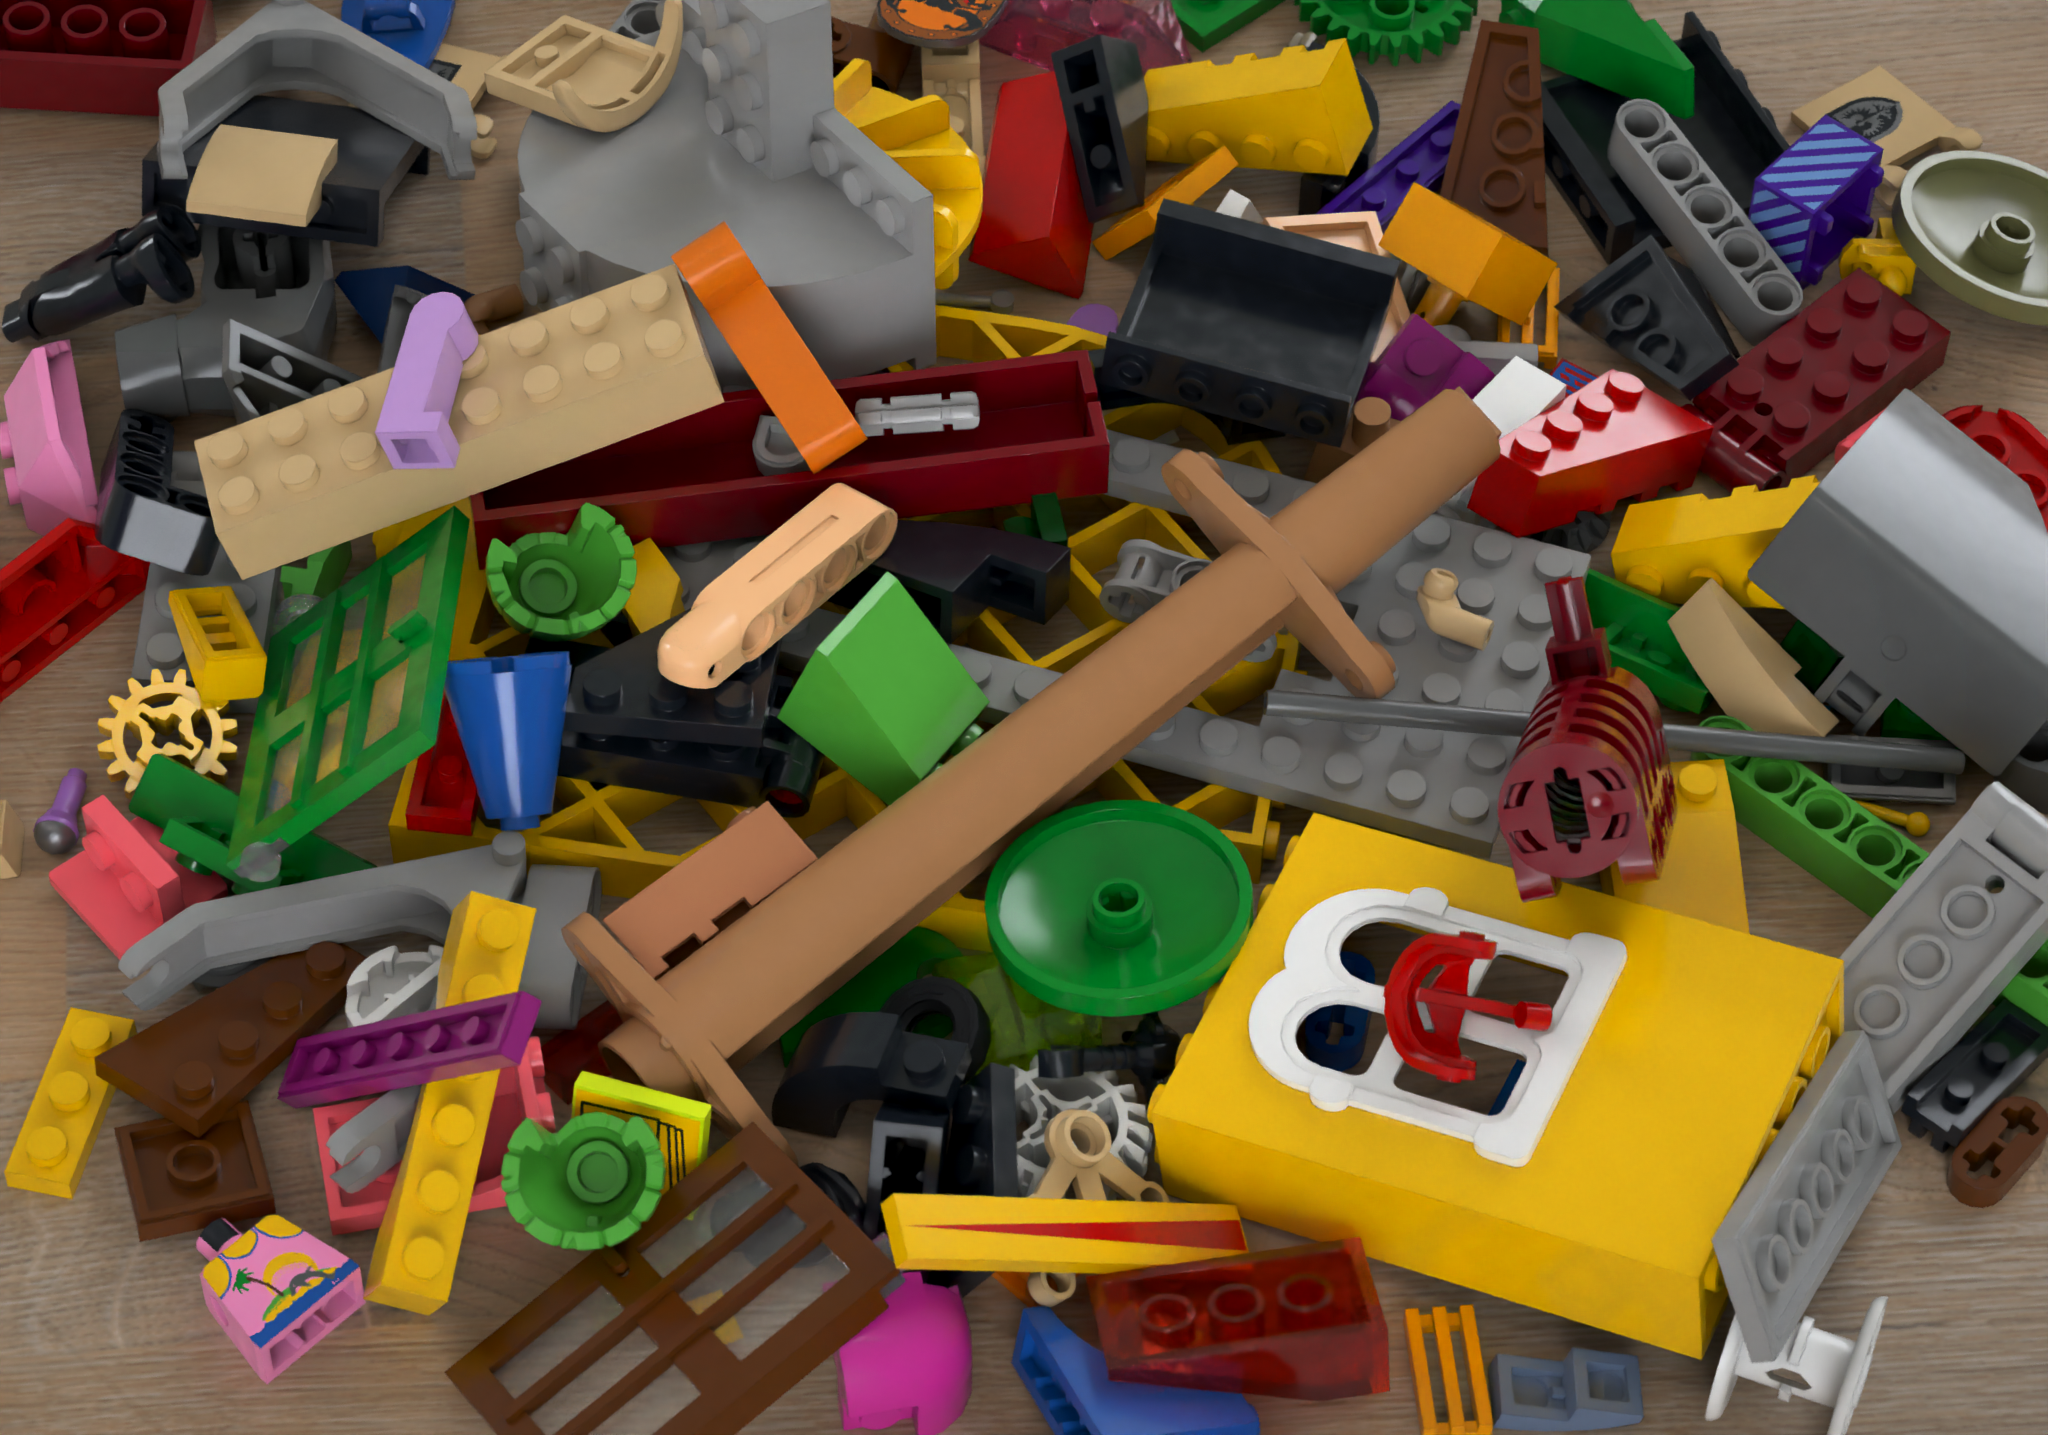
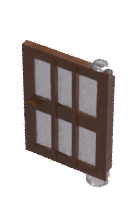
[445,1122,906,1435]

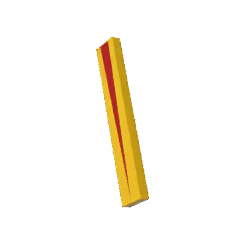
[881,1193,1253,1277]

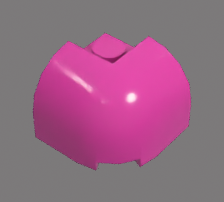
[825,1272,972,1435]

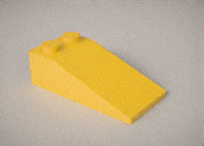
[1599,759,1750,934]

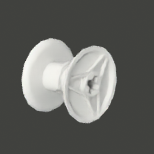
[1705,1296,1888,1435]

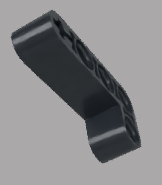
[95,409,221,576]

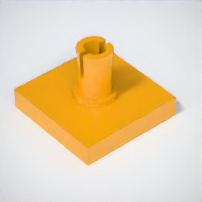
[1092,145,1239,261]

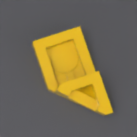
[621,538,685,637]

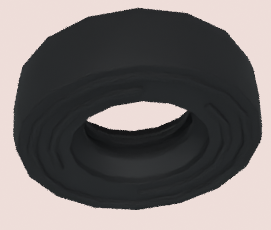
[878,976,991,1086]

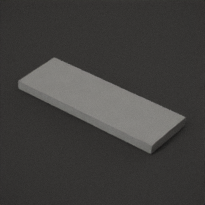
[1711,1030,1902,1363]

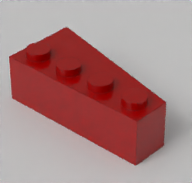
[1467,368,1714,538]

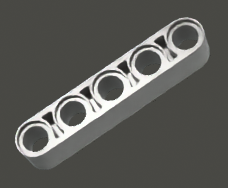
[1607,99,1803,346]

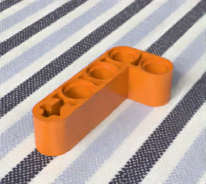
[671,221,868,474]

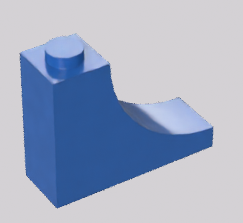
[1011,1306,1260,1435]

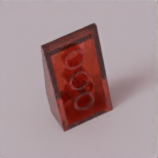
[1086,1237,1390,1402]

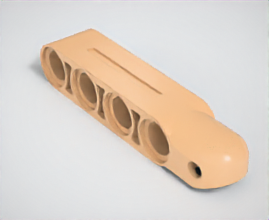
[657,483,898,689]

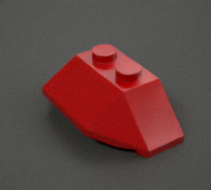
[0,518,150,703]

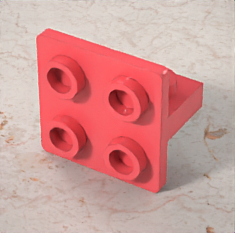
[49,795,228,960]

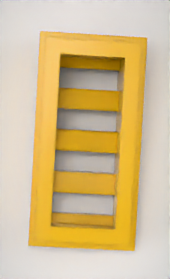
[168,586,267,702]

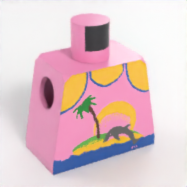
[196,1215,366,1384]

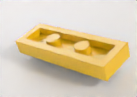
[4,1007,137,1199]

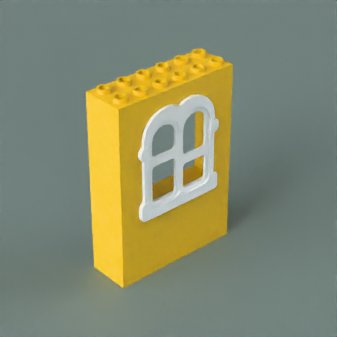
[1147,812,1844,1360]

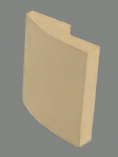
[186,124,338,227]

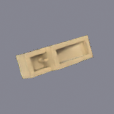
[1667,577,1839,737]

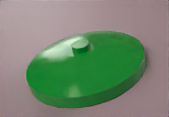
[985,800,1253,1017]

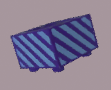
[1748,114,1884,290]

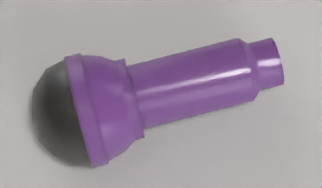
[33,768,87,854]

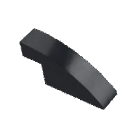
[827,520,1071,644]

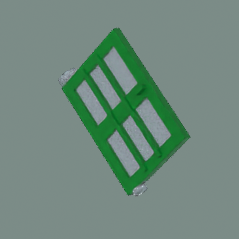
[226,506,470,882]

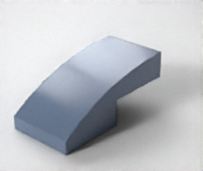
[1488,1348,1644,1431]

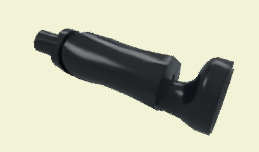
[2,204,201,343]

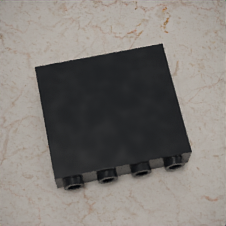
[1541,11,1790,266]
[142,95,430,247]
[1100,198,1400,448]

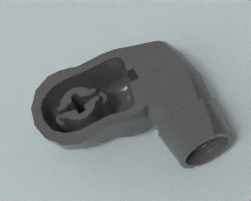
[115,224,337,423]

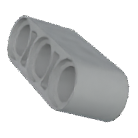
[518,864,602,1030]

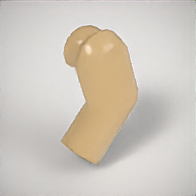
[1416,568,1494,651]

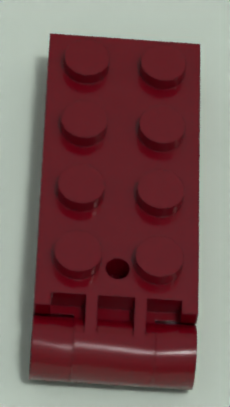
[1681,267,1951,494]

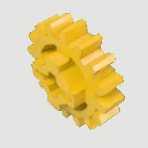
[97,669,238,800]

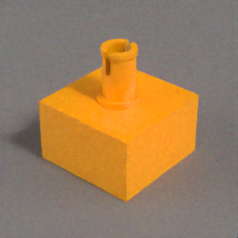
[1378,182,1558,326]

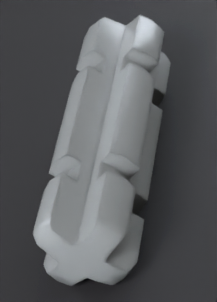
[855,391,980,437]

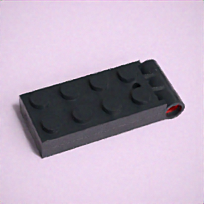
[524,638,825,818]

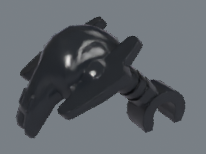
[1038,1011,1181,1105]

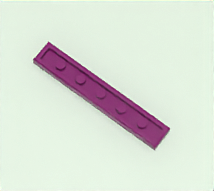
[277,991,542,1109]

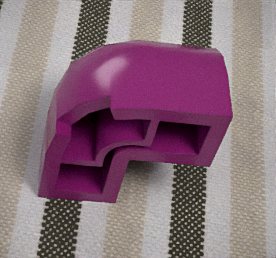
[1357,314,1496,421]

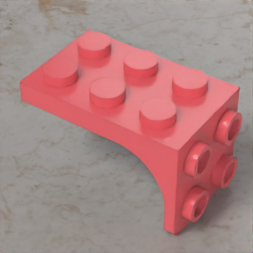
[312,1036,556,1236]

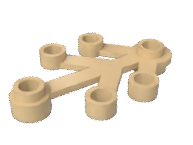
[1026,1109,1187,1367]

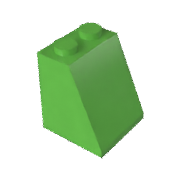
[777,571,990,805]

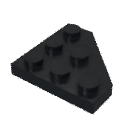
[565,608,783,748]

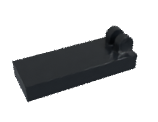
[1901,999,2048,1153]

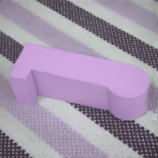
[375,292,478,469]

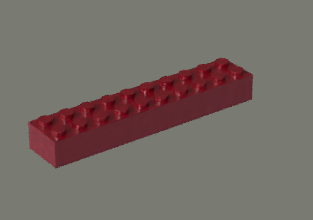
[469,349,1110,570]

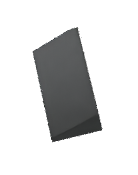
[1822,734,1956,805]

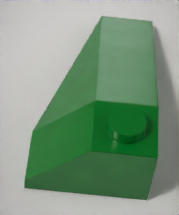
[1499,0,1694,120]

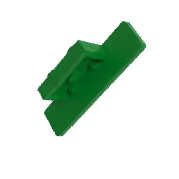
[1584,568,1799,715]
[129,754,378,895]

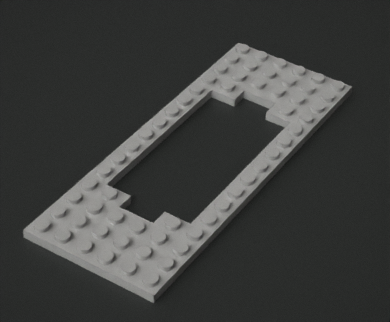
[612,370,1591,859]

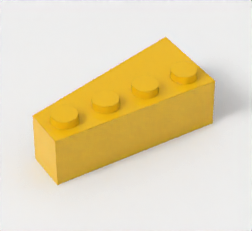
[1144,38,1373,176]
[1611,475,1820,609]

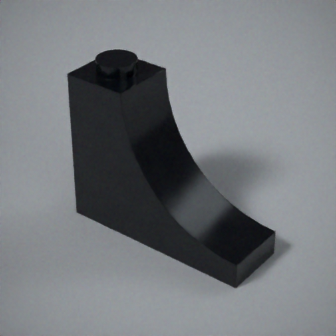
[863,1101,953,1284]

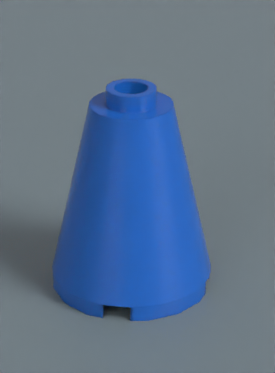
[444,651,572,831]

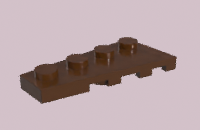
[1440,19,1549,258]
[94,942,367,1138]

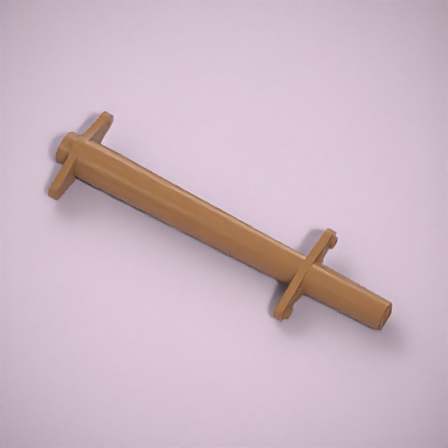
[561,386,1502,1167]

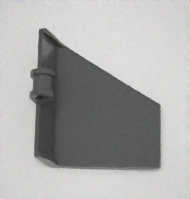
[1747,388,2048,777]

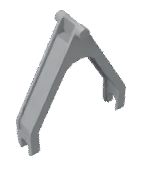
[157,0,477,180]
[118,830,527,1193]

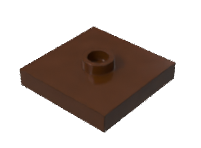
[114,1100,276,1242]

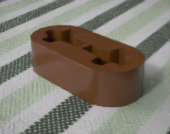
[1947,1096,2048,1208]

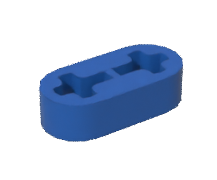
[1305,951,1375,1072]

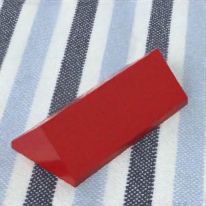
[968,71,1094,300]

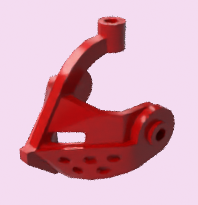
[1383,931,1552,1083]

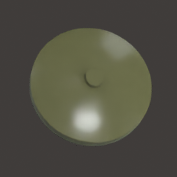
[1892,150,2048,326]

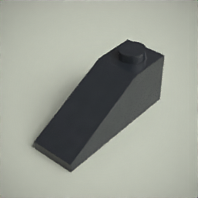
[1051,34,1149,223]

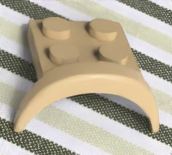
[484,0,683,132]

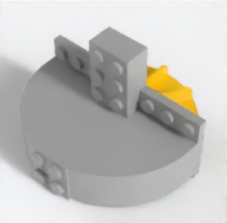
[515,0,983,389]

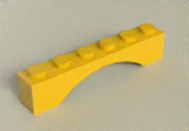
[363,891,536,1316]

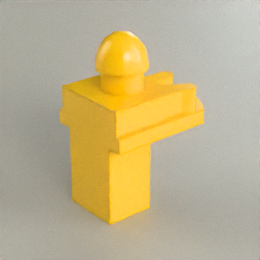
[1838,218,1916,296]

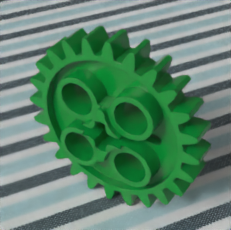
[1294,0,1479,66]

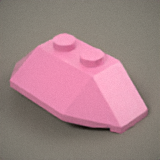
[0,339,98,536]

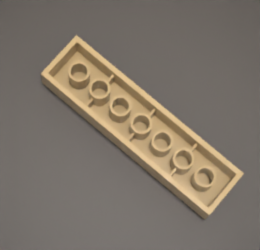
[194,264,725,580]

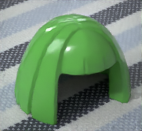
[485,502,637,642]
[501,1112,666,1251]

